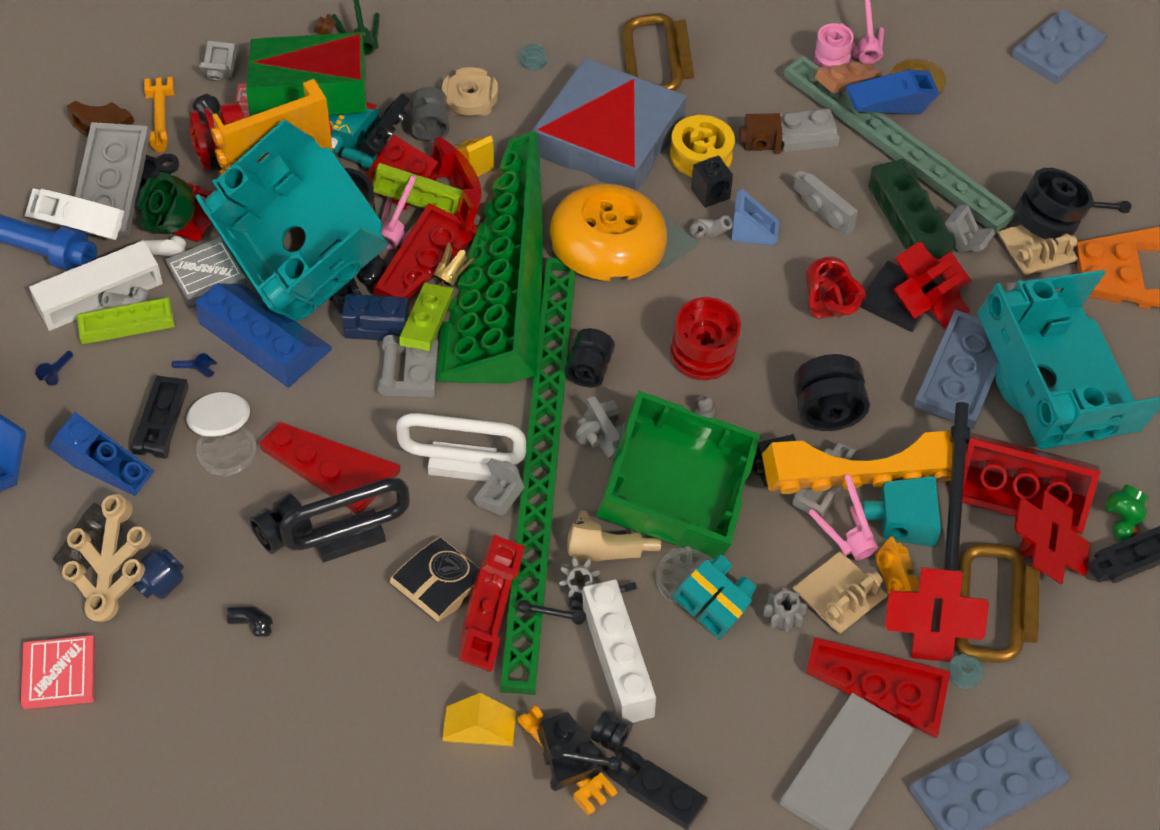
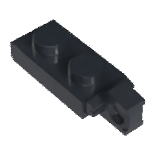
[360,93,410,158]

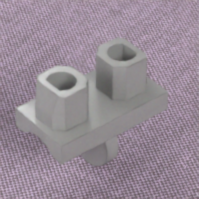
[575,396,625,461]

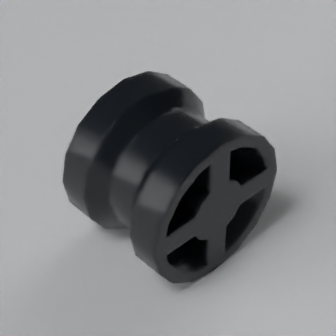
[591,709,633,754]

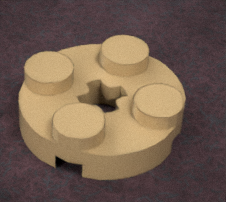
[442,67,498,116]

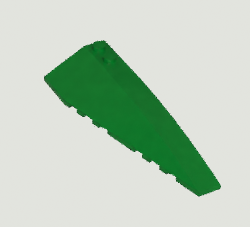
[436,130,543,384]

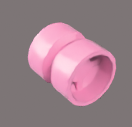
[813,23,854,68]

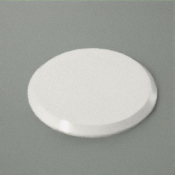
[186,392,250,437]

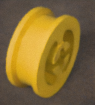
[670,115,735,177]

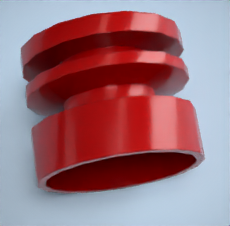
[189,101,244,171]
[670,297,741,381]

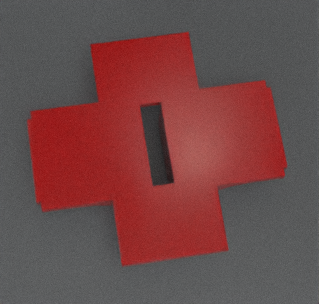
[893,242,972,329]
[1014,490,1090,585]
[885,567,989,662]

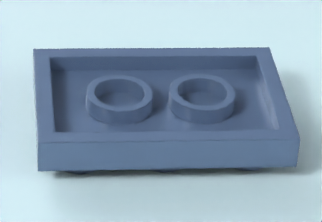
[1012,9,1107,85]

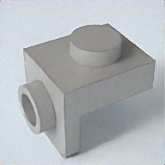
[199,41,237,81]
[945,205,995,252]
[474,458,525,516]

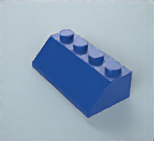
[195,283,332,388]

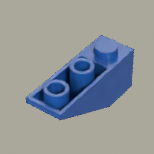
[846,70,940,114]
[48,412,154,496]

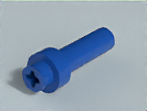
[0,214,97,271]

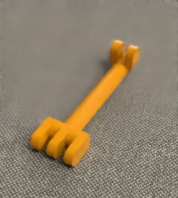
[144,76,175,153]
[518,705,617,815]

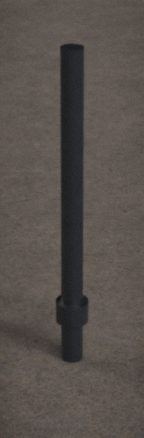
[944,402,970,571]

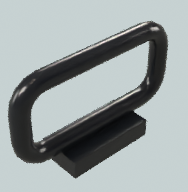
[280,478,410,563]

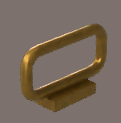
[622,13,695,91]
[955,544,1040,663]

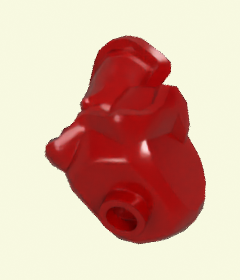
[805,257,866,319]

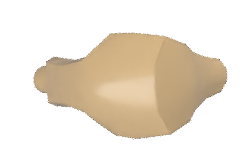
[567,510,661,562]

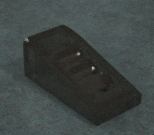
[53,502,123,574]

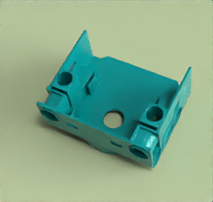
[195,119,389,321]
[977,270,1160,449]

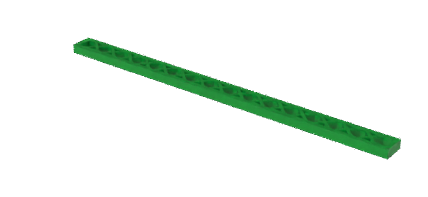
[500,258,576,695]

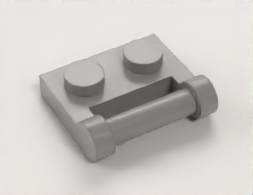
[378,335,439,397]

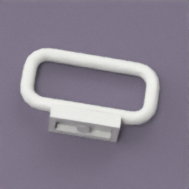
[396,413,526,482]

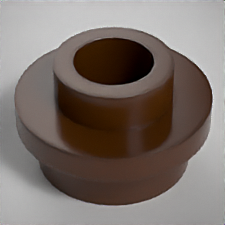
[314,14,336,35]

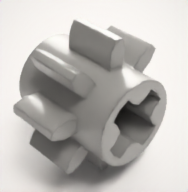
[559,555,600,597]
[763,588,807,633]

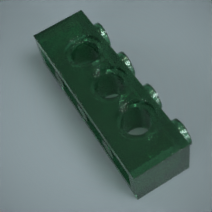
[868,158,956,261]

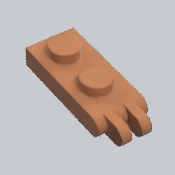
[815,62,881,93]

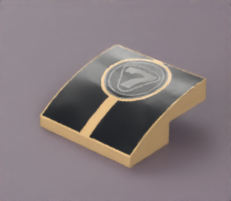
[390,537,479,622]

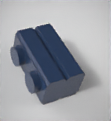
[342,294,409,340]

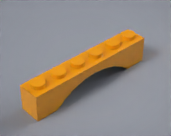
[762,431,953,494]

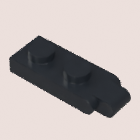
[1086,526,1160,583]

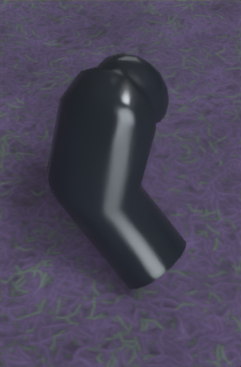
[361,254,387,286]
[227,606,273,637]

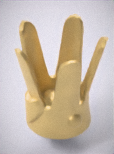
[433,242,475,287]

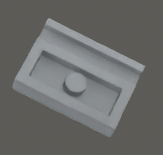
[780,109,840,152]

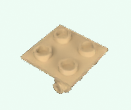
[997,225,1078,276]
[792,551,888,635]

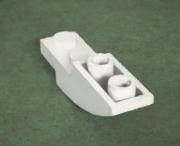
[24,188,125,240]

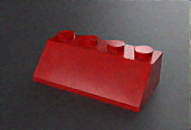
[962,432,1100,535]

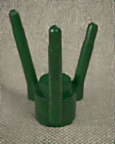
[331,0,380,56]

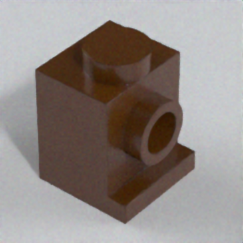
[739,113,783,154]

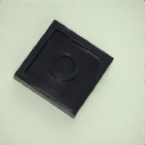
[860,260,939,332]

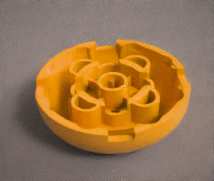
[549,183,668,281]

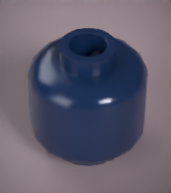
[133,548,184,599]

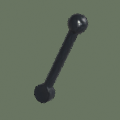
[1091,201,1132,213]
[569,582,637,610]
[517,600,586,625]
[548,745,622,770]

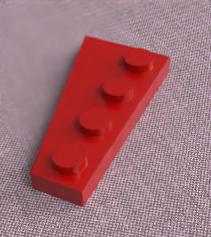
[374,203,478,300]
[259,422,400,514]
[806,637,951,738]

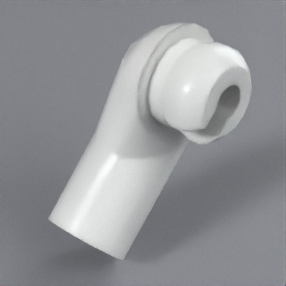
[142,236,186,257]

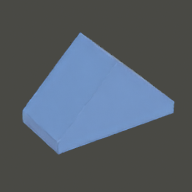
[731,189,780,245]

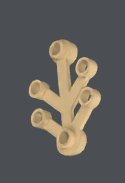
[62,494,151,623]

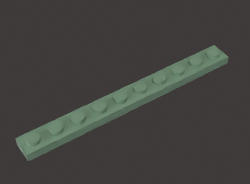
[783,56,1016,234]

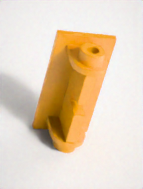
[874,536,919,593]

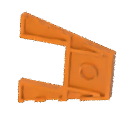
[1074,226,1160,310]

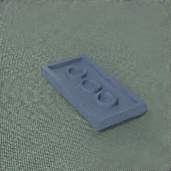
[914,310,998,429]
[909,722,1070,830]

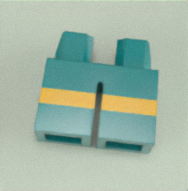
[671,554,756,640]

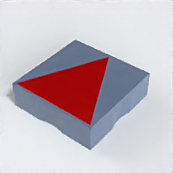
[532,58,687,191]

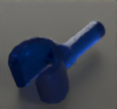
[35,350,73,386]
[172,353,218,378]

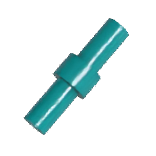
[341,147,379,170]

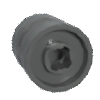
[410,87,449,142]

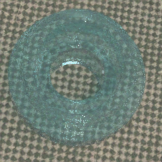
[520,44,547,70]
[948,654,984,689]

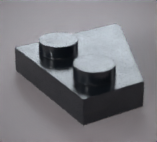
[537,712,608,791]

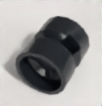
[564,328,615,388]
[249,493,312,554]

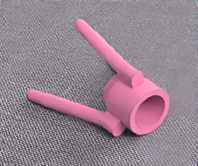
[841,0,884,64]
[381,175,416,250]
[809,474,879,561]

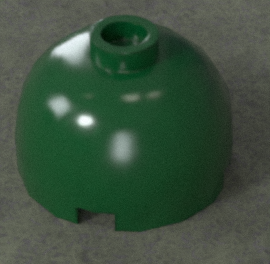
[137,172,196,234]

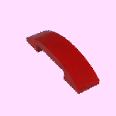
[430,137,482,231]
[458,534,525,672]

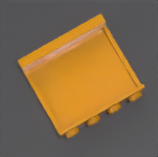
[211,79,333,176]

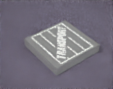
[165,237,246,307]

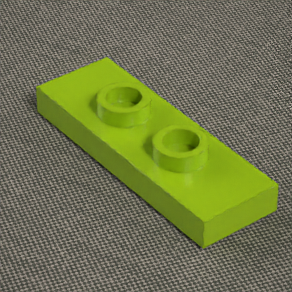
[372,163,463,215]
[399,283,454,351]
[77,297,175,345]

